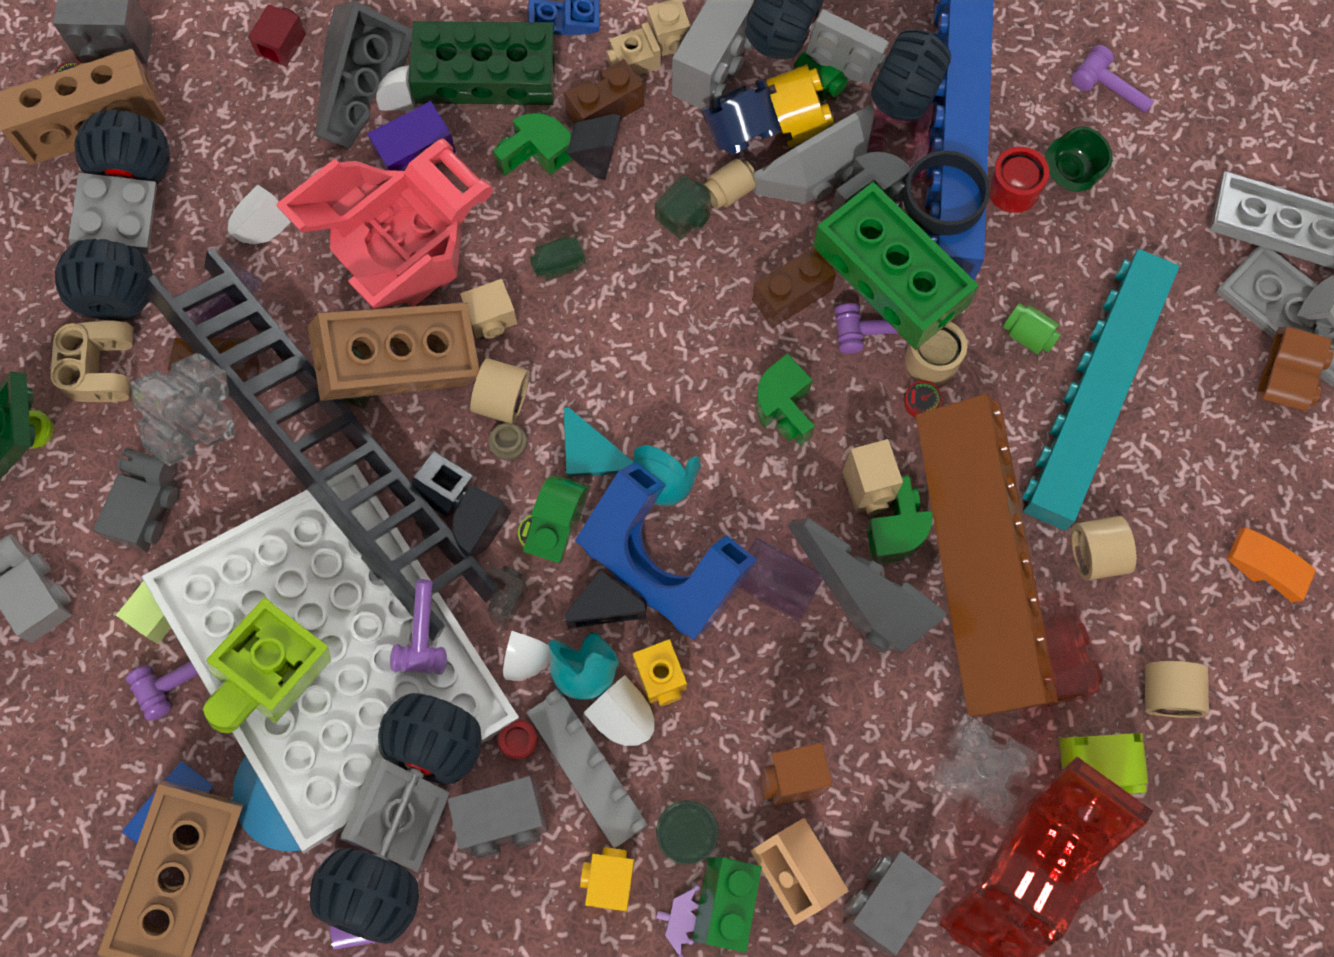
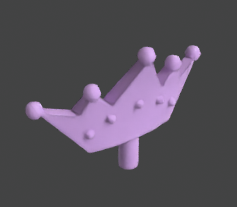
[656,884,700,957]

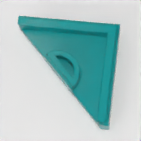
[564,408,633,477]

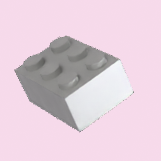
[672,0,756,109]

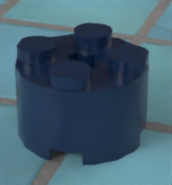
[700,78,782,155]

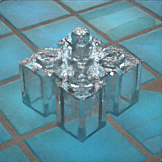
[129,352,235,466]
[922,713,1039,830]

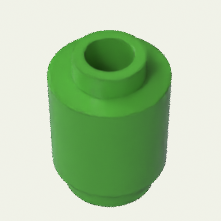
[1003,303,1061,355]

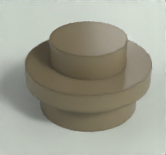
[489,423,527,460]

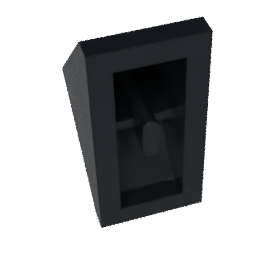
[567,114,620,180]
[565,571,646,629]

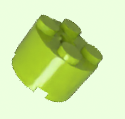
[1058,733,1149,796]

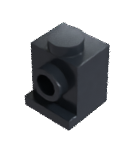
[411,451,473,517]

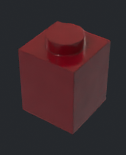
[248,4,306,67]

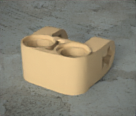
[51,321,134,402]

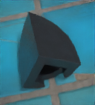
[453,484,511,556]

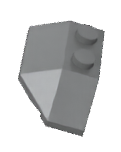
[752,105,875,204]

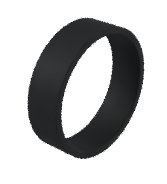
[903,150,990,236]

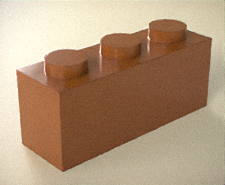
[759,743,833,807]

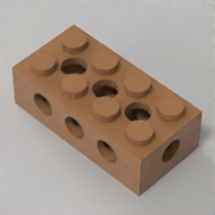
[0,49,166,166]
[308,303,479,401]
[97,780,243,957]

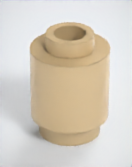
[702,158,756,209]

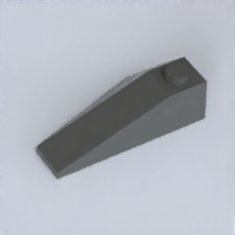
[315,0,412,149]
[788,518,947,653]

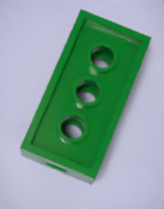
[813,182,979,350]

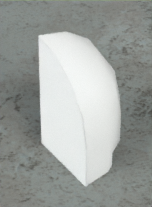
[376,65,415,111]
[228,185,291,245]
[503,631,551,681]
[584,675,654,746]

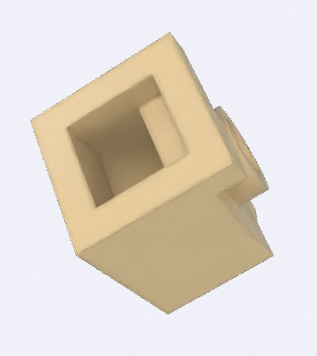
[605,22,661,76]

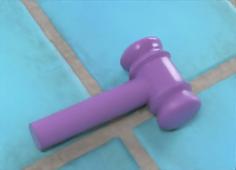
[1071,45,1154,113]
[834,303,898,354]
[390,579,447,675]
[126,661,198,721]

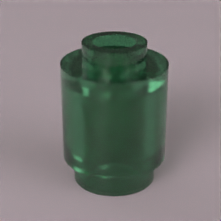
[529,236,586,282]

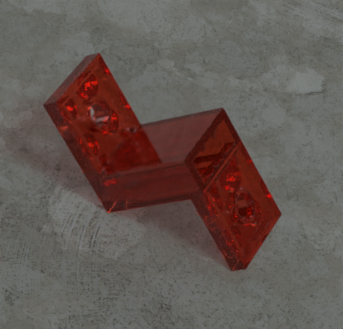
[939,757,1153,957]

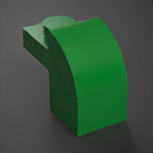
[493,113,572,176]
[756,353,815,446]
[523,475,590,564]
[866,476,932,564]

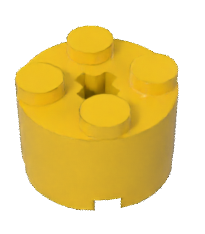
[766,64,835,148]

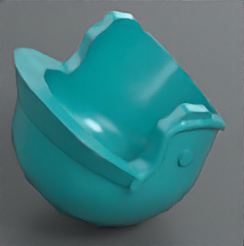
[633,445,701,506]
[548,632,620,700]

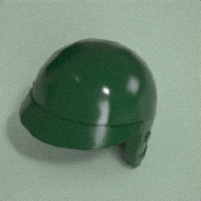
[1045,126,1113,192]

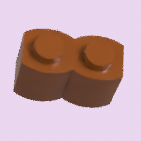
[1256,326,1334,412]

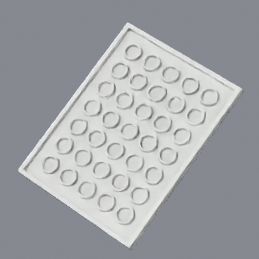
[142,464,519,854]

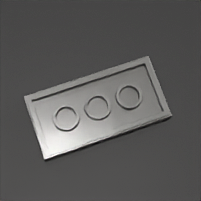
[1209,171,1334,269]
[1215,246,1334,387]

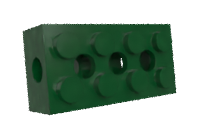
[409,21,556,105]

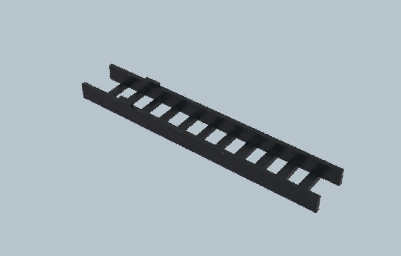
[146,248,499,641]

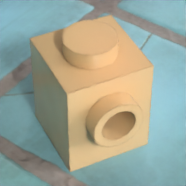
[647,0,691,56]
[460,279,517,339]

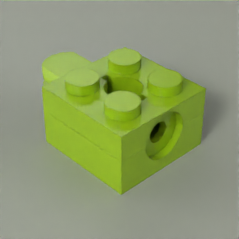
[203,597,331,733]

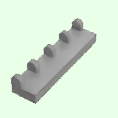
[526,689,648,849]

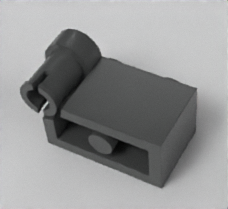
[93,448,179,553]

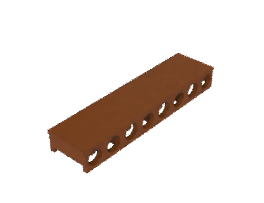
[916,394,1059,718]

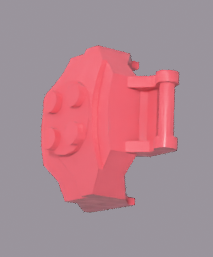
[276,139,494,309]

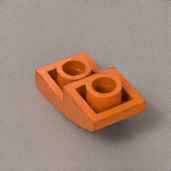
[1227,527,1316,603]

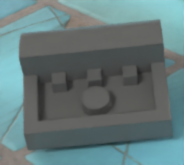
[831,152,911,214]

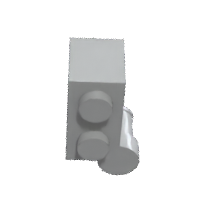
[0,534,73,643]

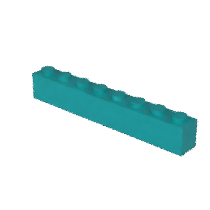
[1021,249,1180,531]

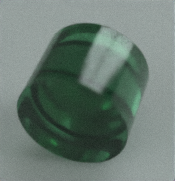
[656,800,719,866]

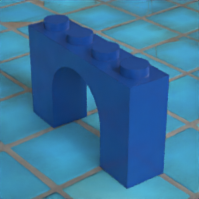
[575,461,757,640]

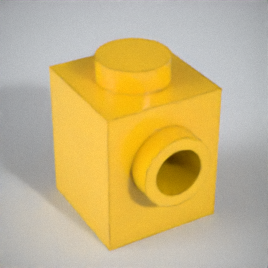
[632,639,687,706]
[580,847,635,912]

